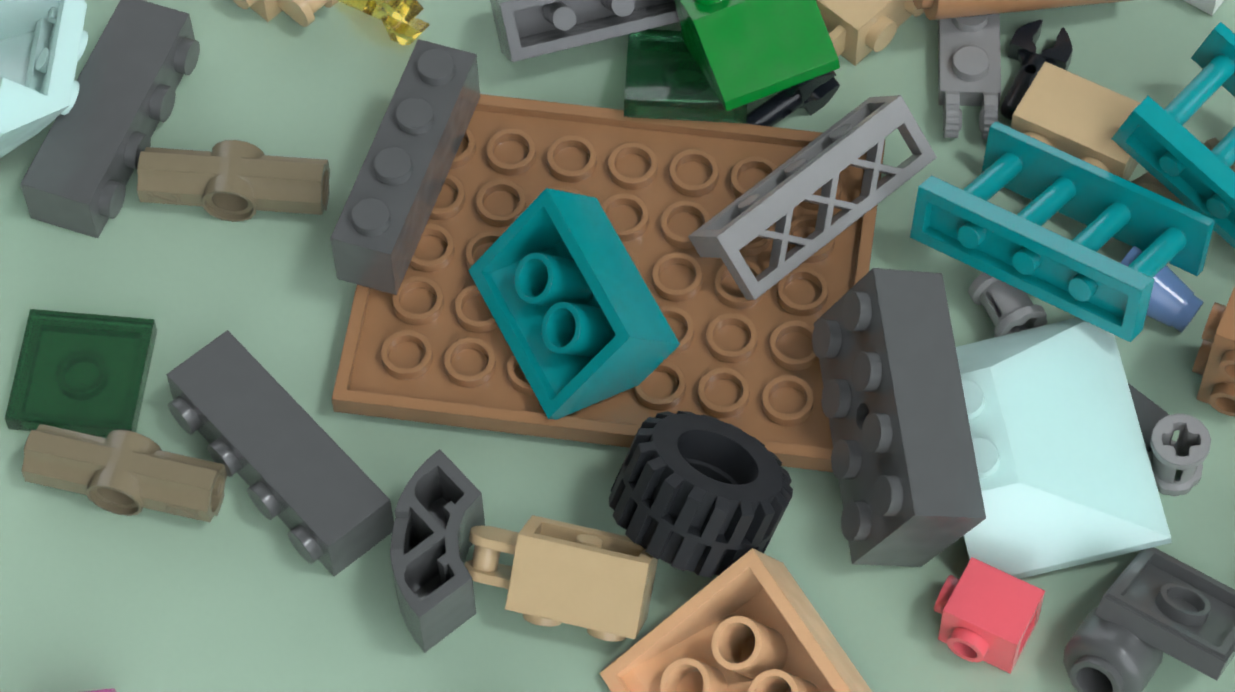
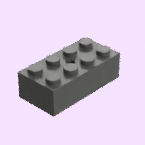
[812,268,986,567]

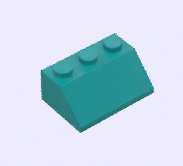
[468,188,680,420]

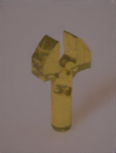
[339,0,430,46]

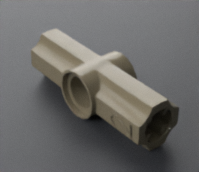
[137,140,330,222]
[21,424,227,523]

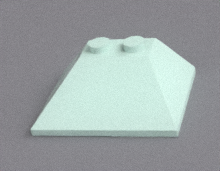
[0,0,88,158]
[956,317,1172,579]

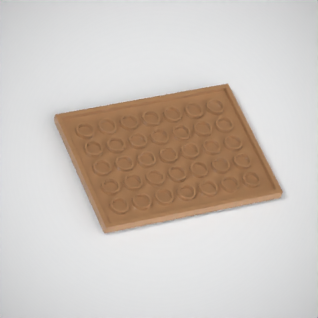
[332,94,885,472]

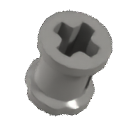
[968,272,1047,337]
[1148,413,1211,496]

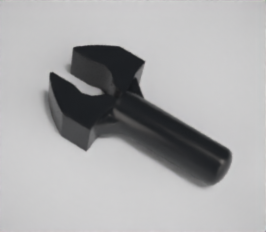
[1000,20,1073,120]
[735,71,840,127]

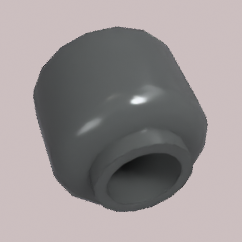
[1063,607,1163,692]

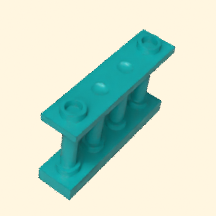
[1111,22,1235,249]
[910,121,1215,342]

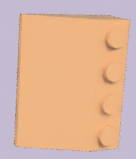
[599,548,872,692]

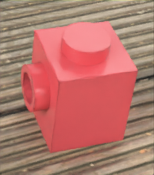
[934,557,1045,674]

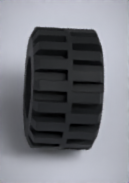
[609,411,793,578]

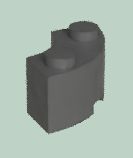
[390,449,485,653]

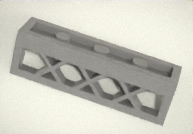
[688,95,937,300]

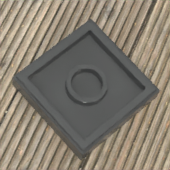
[1094,547,1235,681]

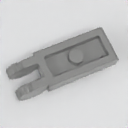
[938,14,1001,139]

